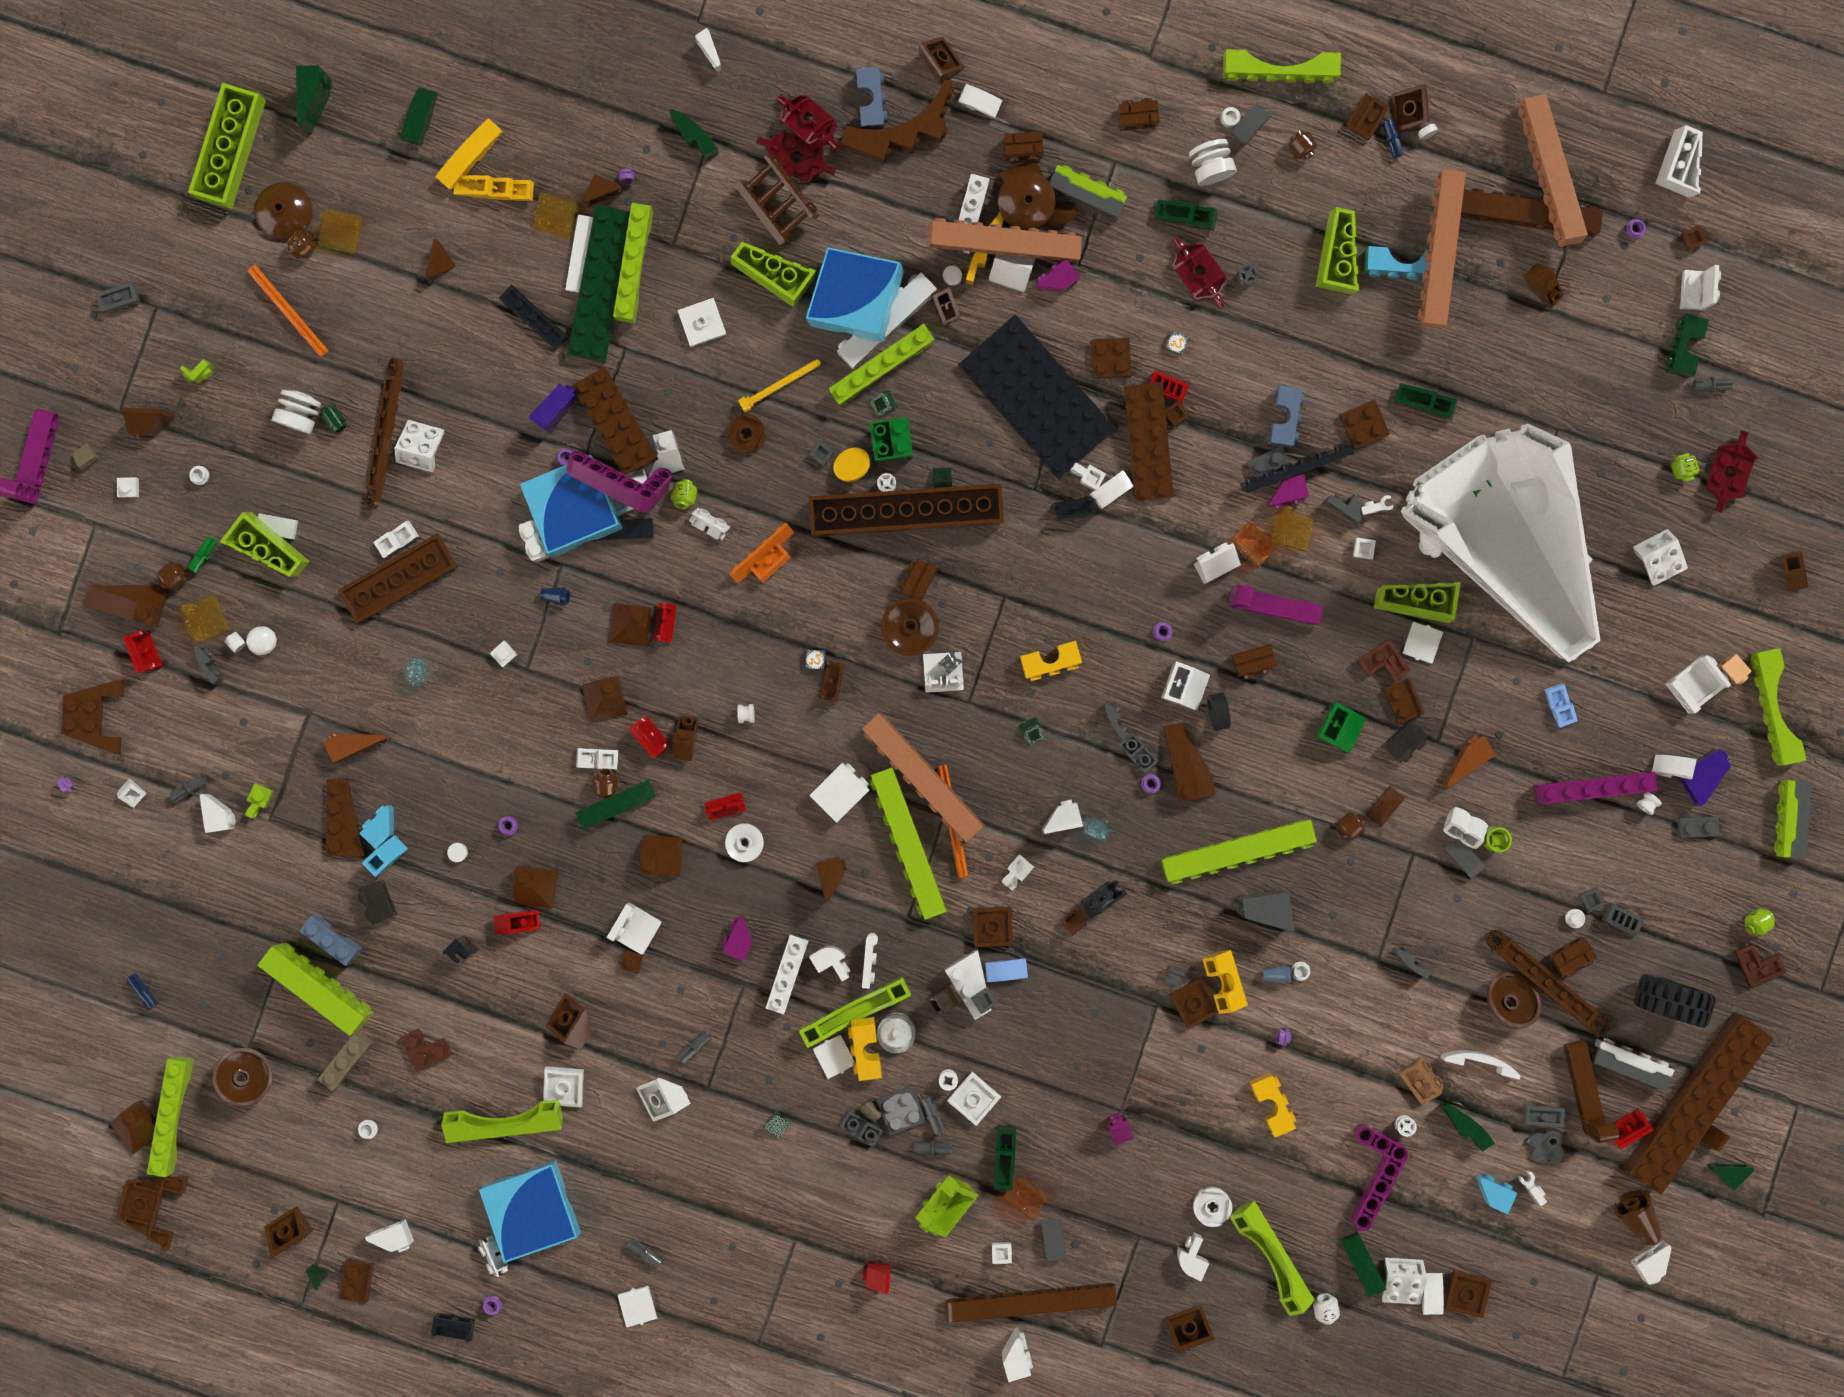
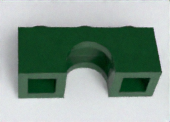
[1666,314,1709,378]

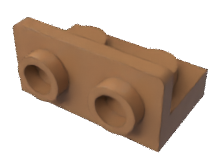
[1399,1056,1443,1105]

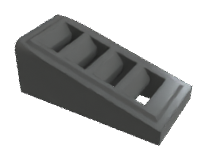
[1601,903,1645,937]

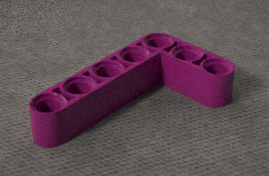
[0,408,59,504]
[566,451,672,512]
[1228,585,1324,625]
[1351,1124,1409,1231]

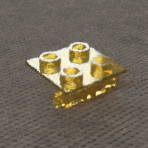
[533,191,579,239]
[318,209,363,254]
[1271,506,1314,552]
[180,594,230,644]

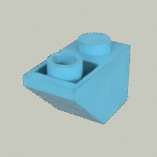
[359,805,394,849]
[362,835,408,877]
[1476,1173,1517,1214]

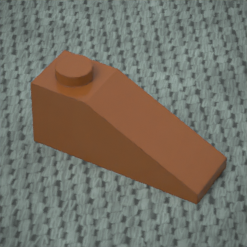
[323,732,390,763]
[1443,735,1496,788]

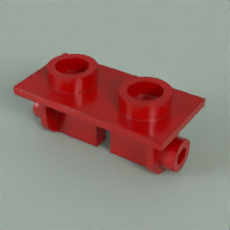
[653,602,677,643]
[704,792,746,821]

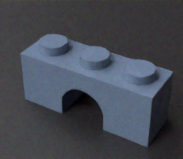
[856,67,888,130]
[1268,385,1304,448]
[299,914,363,966]

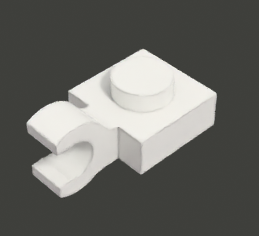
[1070,463,1106,491]
[1360,495,1394,516]
[1002,854,1034,890]
[1518,1170,1547,1206]

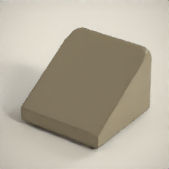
[72,443,99,470]
[859,1100,881,1122]

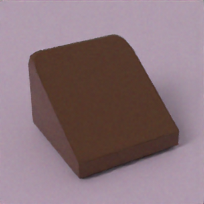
[1701,1125,1730,1152]

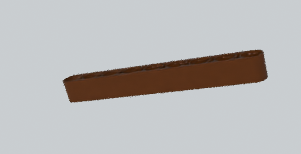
[945,1283,1117,1322]

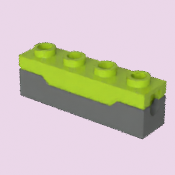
[1050,165,1127,221]
[1774,780,1812,859]

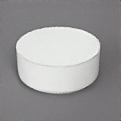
[1221,107,1240,128]
[1418,124,1438,141]
[943,266,962,286]
[447,843,468,862]

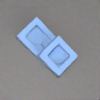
[1544,683,1578,728]
[985,958,1028,982]

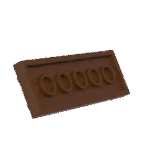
[572,366,659,477]
[1123,382,1174,501]
[338,533,458,624]

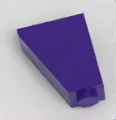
[529,383,578,434]
[1677,749,1731,806]

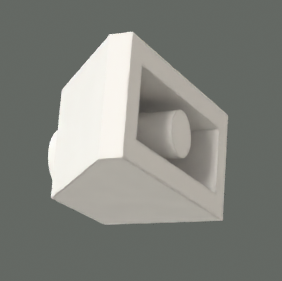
[200,794,236,833]
[365,1219,414,1252]
[1630,1240,1672,1285]

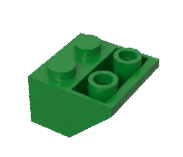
[869,417,913,461]
[1315,702,1366,754]

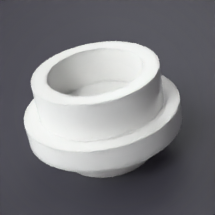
[189,466,209,485]
[1565,909,1585,928]
[1291,961,1310,981]
[358,1120,378,1139]

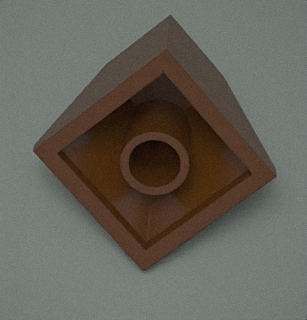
[122,407,175,440]
[609,604,652,647]
[582,676,628,722]
[639,835,683,876]
[816,856,847,902]
[513,865,558,908]
[545,993,591,1050]
[110,1100,156,1154]

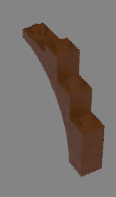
[840,80,954,164]

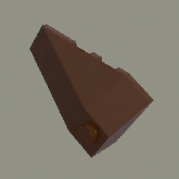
[84,585,169,627]
[1163,723,1216,802]

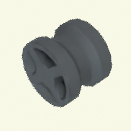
[1237,265,1258,287]
[939,651,962,675]
[1163,966,1186,987]

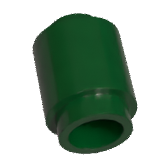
[319,404,347,434]

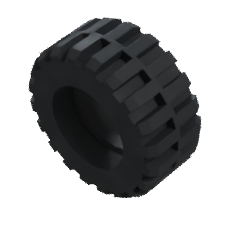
[1634,974,1716,1028]

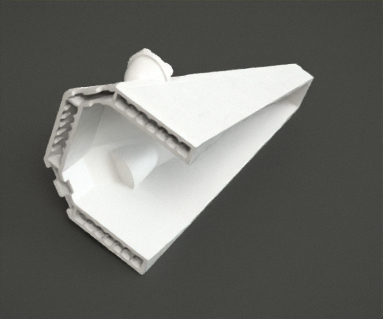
[1401,424,1600,662]

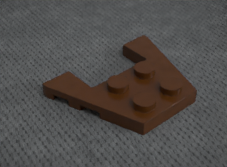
[61,680,124,754]
[116,1175,189,1251]

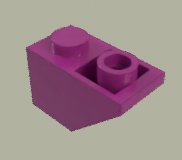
[1036,259,1081,293]
[1268,474,1309,509]
[721,915,753,961]
[1106,1113,1134,1145]

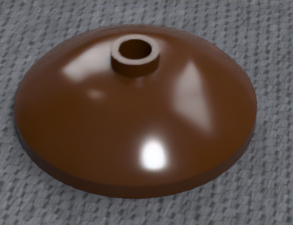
[998,171,1055,230]
[254,182,313,240]
[881,598,939,656]
[1487,972,1541,1029]
[212,1048,273,1107]

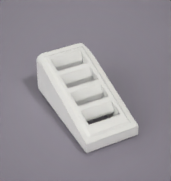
[695,28,722,73]

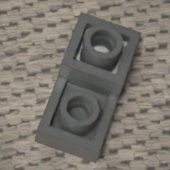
[1230,103,1271,145]
[194,646,224,684]
[1104,702,1128,740]
[1119,732,1159,775]
[1445,839,1487,879]
[1393,946,1430,979]
[838,1109,883,1147]
[1041,1218,1067,1262]

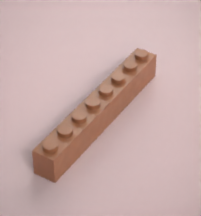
[1518,94,1588,247]
[1417,169,1466,329]
[927,218,1082,263]
[862,713,985,843]

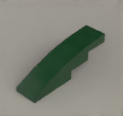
[575,780,656,830]

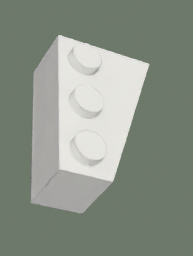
[1655,125,1703,198]
[945,949,991,1020]

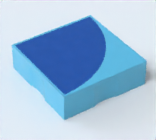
[806,247,904,342]
[520,455,623,558]
[479,1160,581,1263]

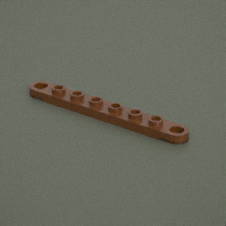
[364,357,403,509]
[1485,930,1610,1036]

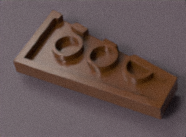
[326,779,366,856]

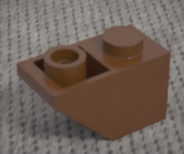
[1524,263,1564,309]
[1780,550,1808,592]
[673,716,699,761]

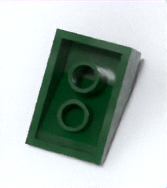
[296,65,333,134]

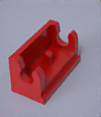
[123,630,163,674]
[629,716,672,758]
[1611,1109,1654,1150]

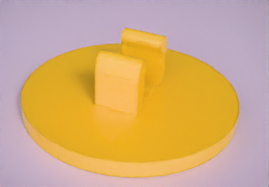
[833,448,870,482]

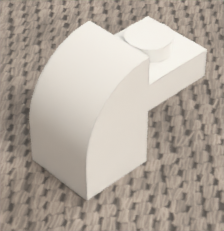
[809,946,850,982]
[1177,1232,1209,1281]

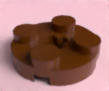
[727,414,766,453]

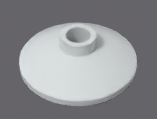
[725,824,764,862]

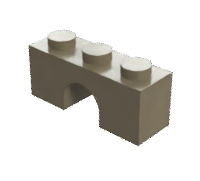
[317,1031,374,1091]

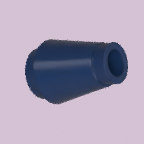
[540,587,570,606]

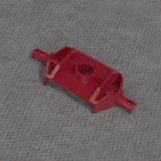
[776,94,841,151]
[756,129,837,183]
[1171,236,1227,309]
[1706,430,1758,513]

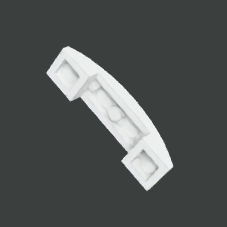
[1440,1050,1521,1080]

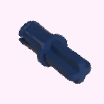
[1381,119,1404,158]
[127,973,158,1010]

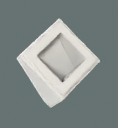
[117,779,146,808]

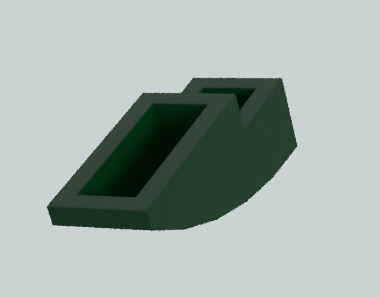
[400,88,438,146]
[668,109,719,161]
[1154,200,1218,231]
[1394,383,1458,421]
[1440,1102,1495,1152]
[993,1125,1017,1190]
[1340,1232,1387,1298]

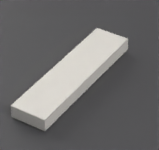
[565,215,593,293]

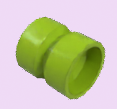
[1482,826,1512,853]

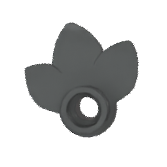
[1527,1130,1563,1164]

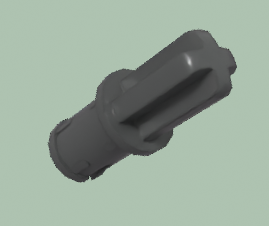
[1692,377,1734,392]
[170,773,208,802]
[677,1030,712,1064]
[920,1096,945,1135]
[914,1141,953,1156]
[626,1238,663,1269]

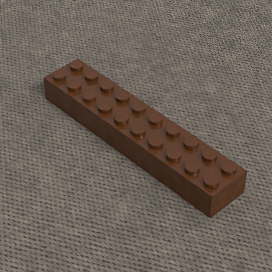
[809,484,1004,537]
[1622,1012,1773,1195]

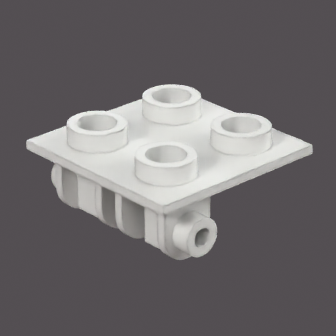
[923,652,964,693]

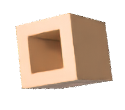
[1717,654,1752,684]

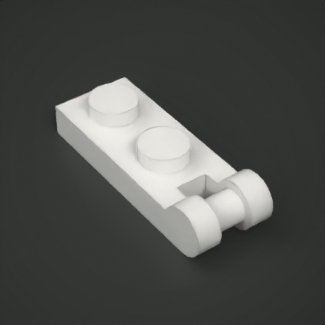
[862,933,878,989]

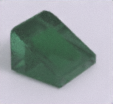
[869,390,898,417]
[932,468,952,488]
[1019,717,1046,746]
[764,1111,791,1138]
[306,1264,329,1290]

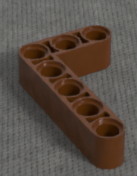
[1564,1040,1619,1143]

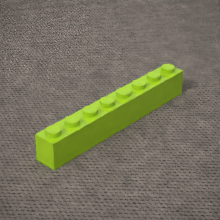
[869,767,947,920]
[1160,819,1317,884]

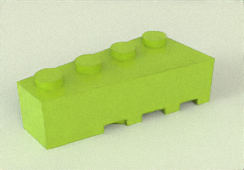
[1315,207,1359,295]
[731,242,816,308]
[220,512,310,577]
[1374,582,1461,623]

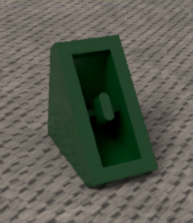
[1708,1164,1754,1191]

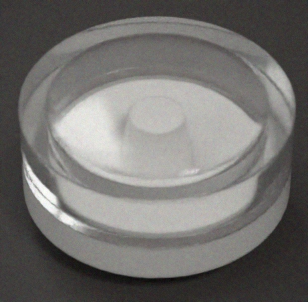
[877,1013,916,1053]

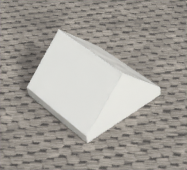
[988,254,1036,292]

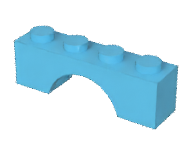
[1364,246,1429,279]

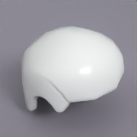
[246,626,277,655]

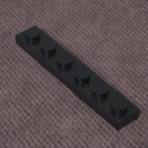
[1240,443,1354,493]

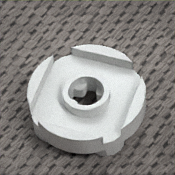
[1193,1187,1232,1227]

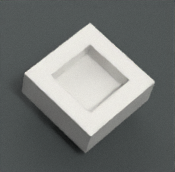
[117,477,139,498]
[1353,538,1376,560]
[490,641,518,668]
[992,1242,1012,1264]

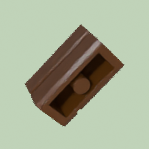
[1118,98,1160,131]
[1003,131,1044,164]
[898,558,938,600]
[1232,644,1277,679]
[1548,936,1597,978]

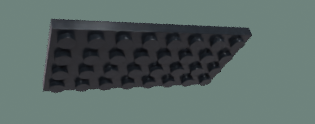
[958,314,1116,480]

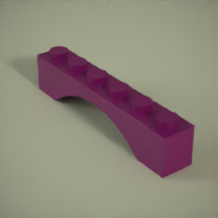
[1534,771,1658,804]

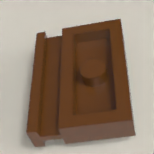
[1345,93,1390,141]
[1383,678,1425,724]
[339,1259,375,1303]

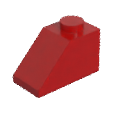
[493,910,540,934]
[862,1263,891,1294]

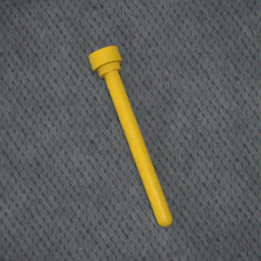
[737,359,821,413]

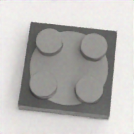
[877,1085,926,1136]

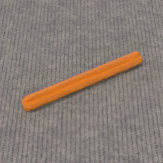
[248,265,328,357]
[937,765,968,878]

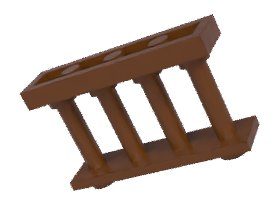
[734,155,819,246]

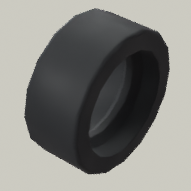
[1207,692,1231,731]

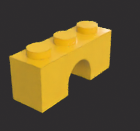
[1020,641,1082,681]
[1202,950,1248,1014]
[848,1017,882,1081]
[1249,1072,1297,1138]

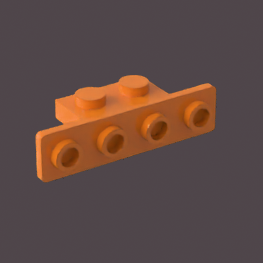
[729,523,794,583]

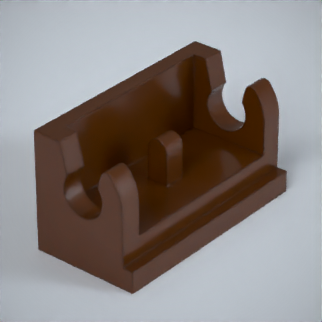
[819,661,845,702]

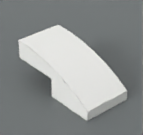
[958,84,1003,119]
[1090,471,1134,509]
[373,521,419,558]
[576,748,618,770]
[1652,755,1697,780]
[1422,1273,1444,1315]

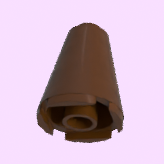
[1613,1190,1661,1245]

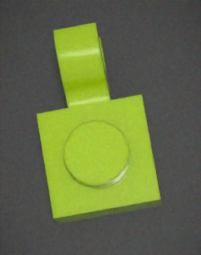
[245,783,274,818]

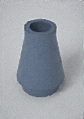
[1263,965,1291,984]

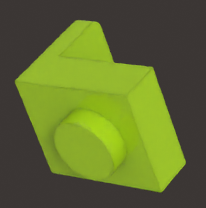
[180,359,215,384]

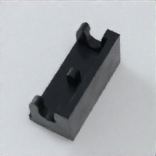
[1054,497,1096,522]
[1080,881,1127,917]
[442,935,478,963]
[431,1313,475,1342]

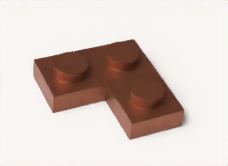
[1357,639,1411,682]
[1733,944,1787,987]
[400,1028,452,1072]

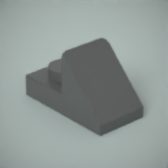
[1324,493,1362,525]

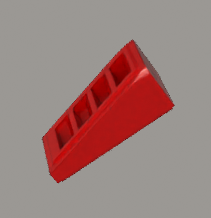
[1149,370,1189,403]

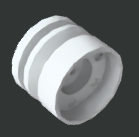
[1189,139,1237,186]
[271,389,322,434]

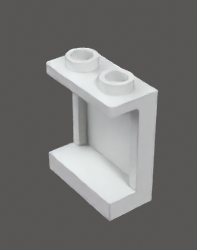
[1665,655,1731,714]
[809,763,870,823]

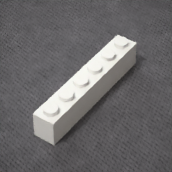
[837,272,937,371]

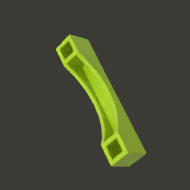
[1223,49,1341,84]
[613,203,653,324]
[829,324,935,408]
[1750,648,1807,766]
[799,976,911,1048]
[147,1056,194,1177]
[441,1099,563,1143]
[1230,1201,1315,1316]

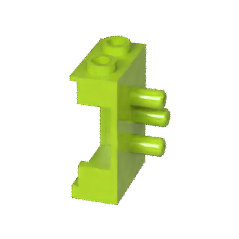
[915,1175,979,1238]

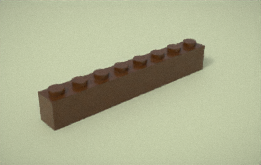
[1461,187,1603,237]

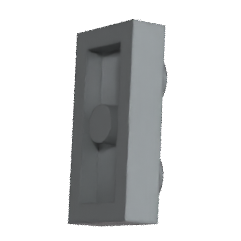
[96,282,140,313]
[1246,446,1290,477]
[1678,817,1719,838]
[1523,1104,1565,1128]

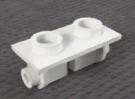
[689,508,730,540]
[478,1235,508,1277]

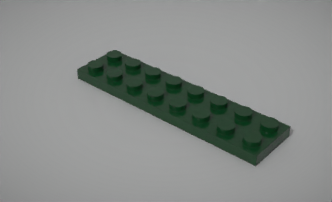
[567,204,630,363]

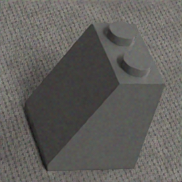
[1235,890,1295,931]

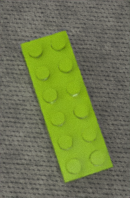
[188,83,266,209]
[257,943,374,1036]

